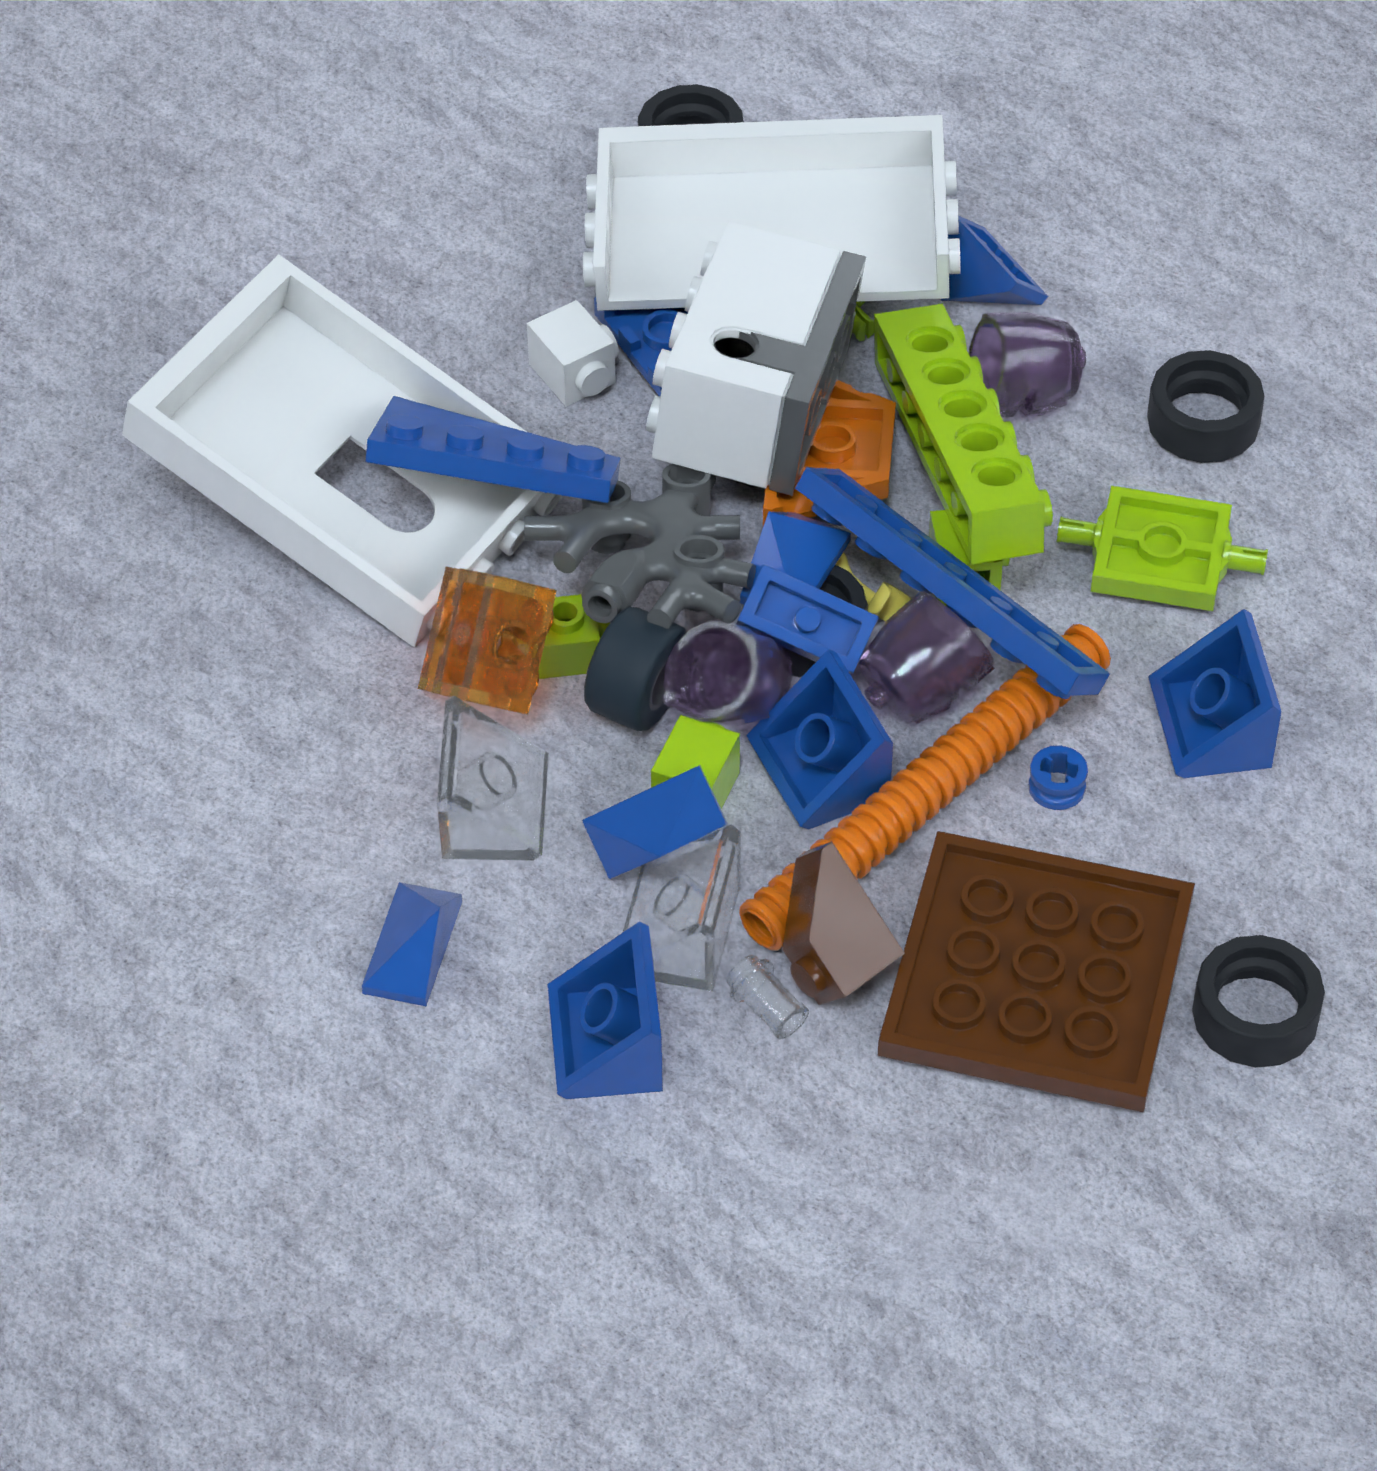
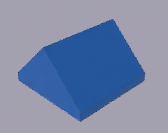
[1148,609,1282,778]
[746,649,893,830]
[547,921,663,1099]

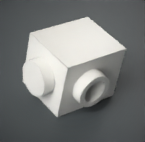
[527,300,619,407]

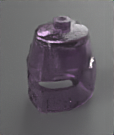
[969,312,1086,418]
[859,591,995,724]
[663,620,793,726]

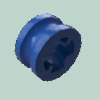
[1028,745,1088,810]

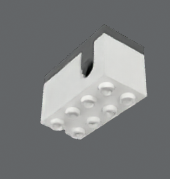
[646,220,866,496]

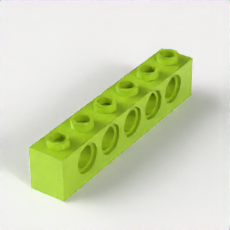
[874,303,1053,565]

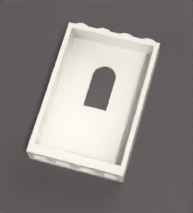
[122,254,562,647]

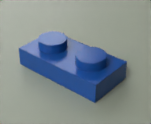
[735,564,879,676]

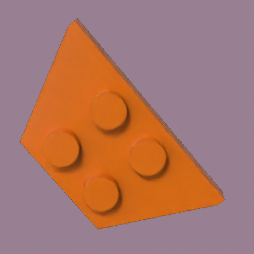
[763,380,896,526]

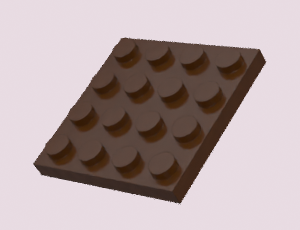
[878,831,1195,1113]

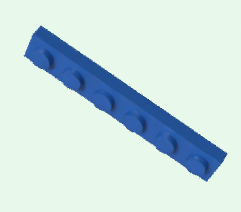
[795,467,1110,699]

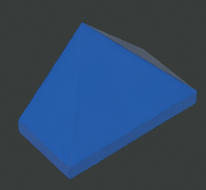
[941,215,1049,305]
[740,511,851,605]
[582,765,728,879]
[362,882,462,1006]

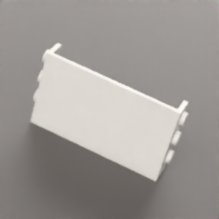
[583,115,960,311]

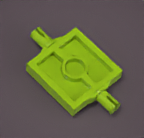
[1056,485,1268,611]

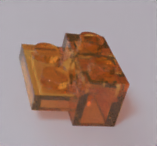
[417,566,557,715]

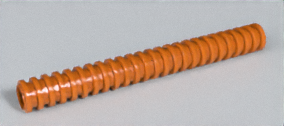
[739,624,1111,951]

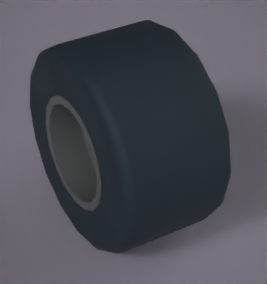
[584,607,690,731]

